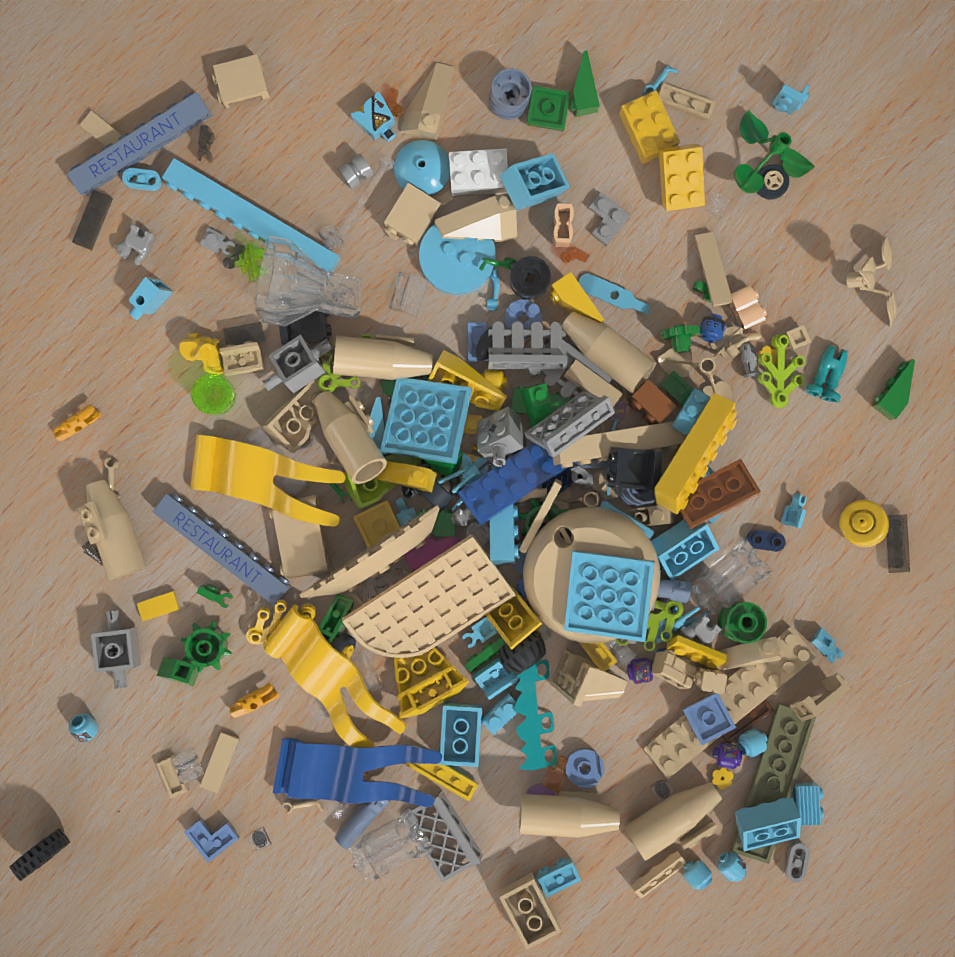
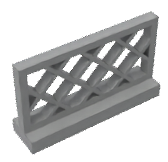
[524,390,615,458]
[402,790,483,882]

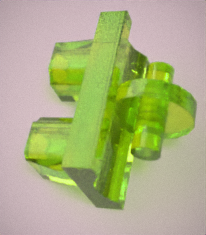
[234,244,267,283]

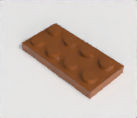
[680,459,761,530]

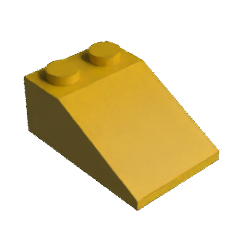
[549,272,604,323]
[486,585,542,649]

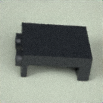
[276,301,332,346]
[606,447,663,491]

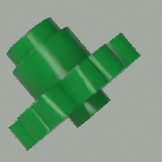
[660,324,700,353]

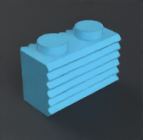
[672,389,710,435]
[481,692,517,735]
[792,782,824,826]

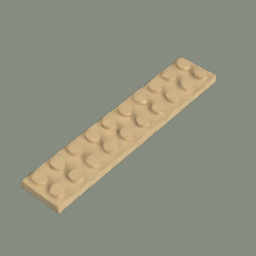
[643,626,817,779]

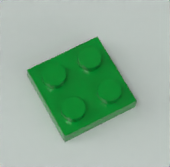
[527,86,571,132]

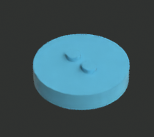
[419,224,496,296]

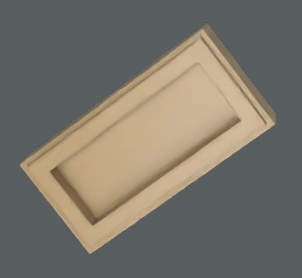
[155,754,190,799]

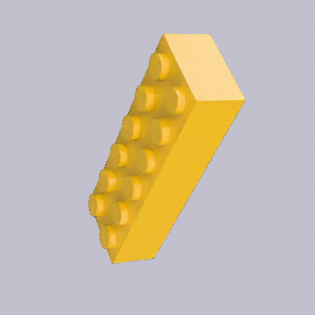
[654,393,737,514]

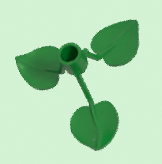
[734,110,815,194]

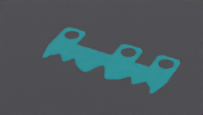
[512,659,557,770]

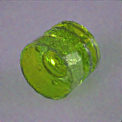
[191,374,236,416]

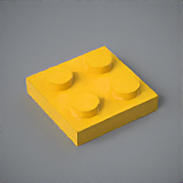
[353,500,400,548]

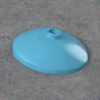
[394,140,450,196]

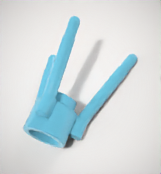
[437,465,482,511]
[666,585,709,632]

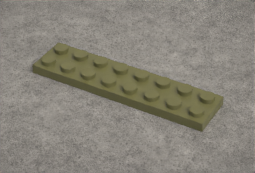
[731,703,816,864]

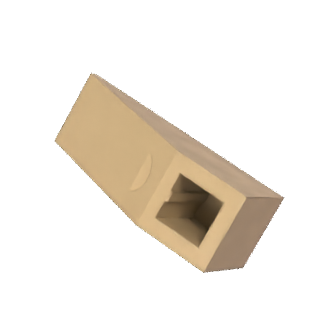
[622,505,676,526]

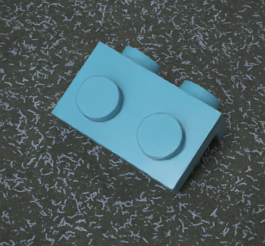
[771,84,810,115]
[473,657,520,700]
[536,857,582,897]

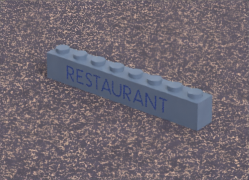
[67,92,212,196]
[152,493,292,606]

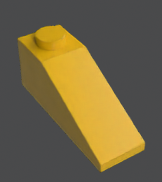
[376,461,437,493]

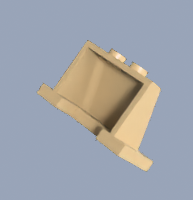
[550,649,628,707]

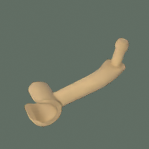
[727,333,761,357]
[104,458,121,499]
[282,799,324,814]

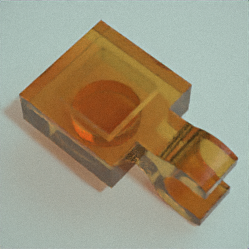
[541,755,568,793]

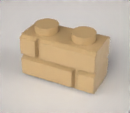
[651,650,697,689]
[693,666,727,694]

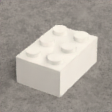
[449,148,508,196]

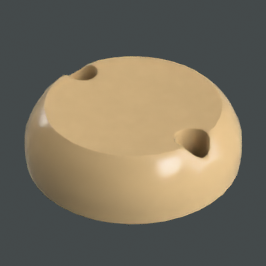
[523,507,660,644]

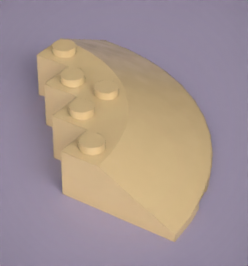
[300,505,440,598]

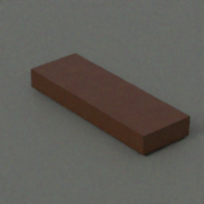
[721,699,774,743]

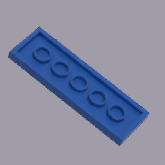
[458,430,576,526]

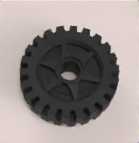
[9,828,70,881]

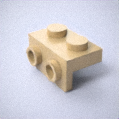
[219,341,264,376]

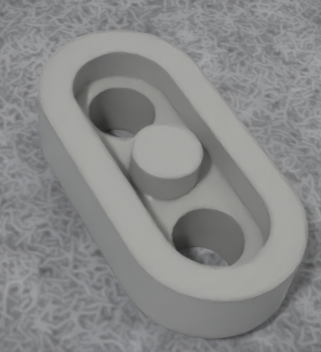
[785,841,810,882]

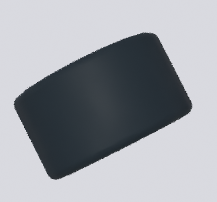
[416,482,453,511]

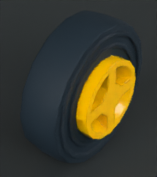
[332,633,356,659]

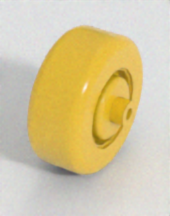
[839,500,889,547]

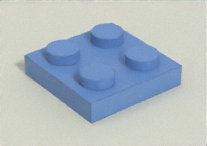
[682,693,736,745]

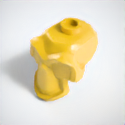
[179,333,224,375]

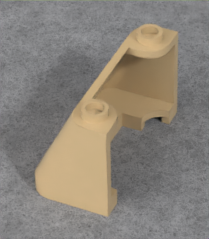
[269,495,333,579]

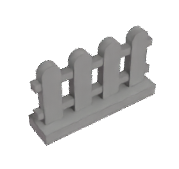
[488,321,567,370]
[528,336,612,409]

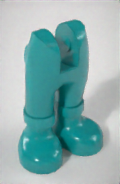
[805,344,848,403]

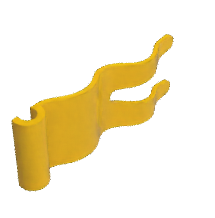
[190,435,346,527]
[263,604,406,748]

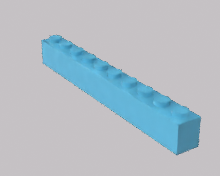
[162,158,341,279]

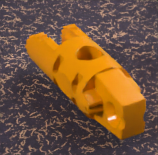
[52,404,101,441]
[229,683,279,718]

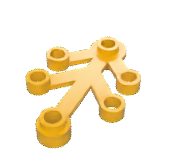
[246,599,316,645]

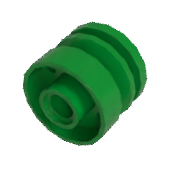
[718,602,767,643]

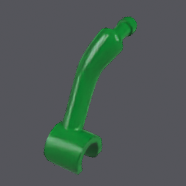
[479,257,517,271]
[328,483,353,503]

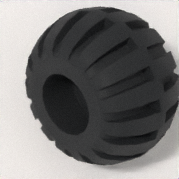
[498,631,546,675]

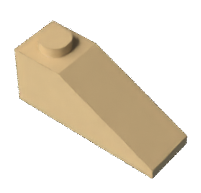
[719,637,781,670]

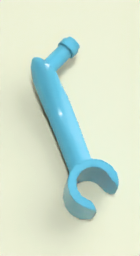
[643,65,678,96]
[486,267,500,311]

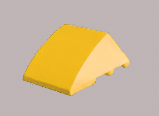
[394,647,469,719]

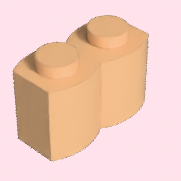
[552,203,574,248]
[729,285,767,330]

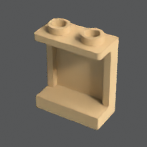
[212,54,270,108]
[384,183,441,246]
[790,673,850,722]

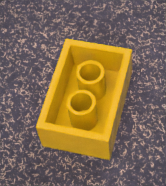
[619,90,680,165]
[659,143,705,211]

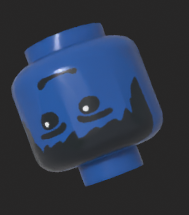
[700,313,727,343]

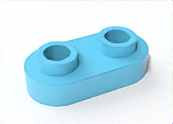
[122,168,162,191]

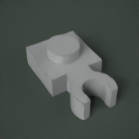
[199,228,237,257]

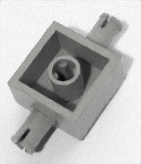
[262,334,333,393]
[477,404,523,467]
[91,610,141,689]

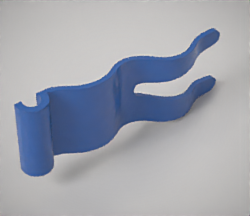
[273,738,442,807]

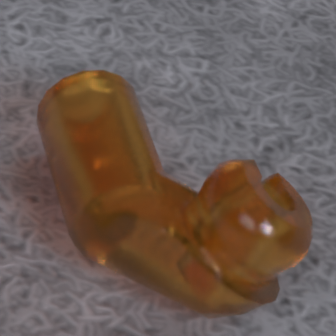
[386,88,404,117]
[560,247,589,263]

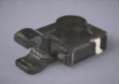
[196,125,214,162]

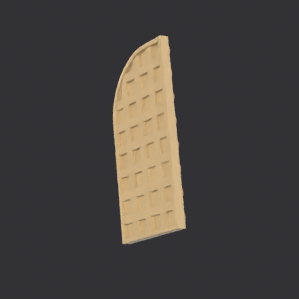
[342,534,516,658]

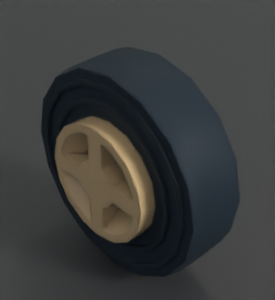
[757,164,790,200]

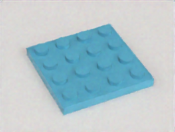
[380,378,472,464]
[564,550,655,642]

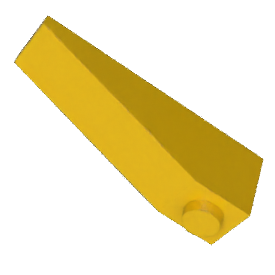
[428,350,507,411]

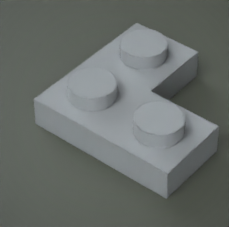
[588,192,631,246]

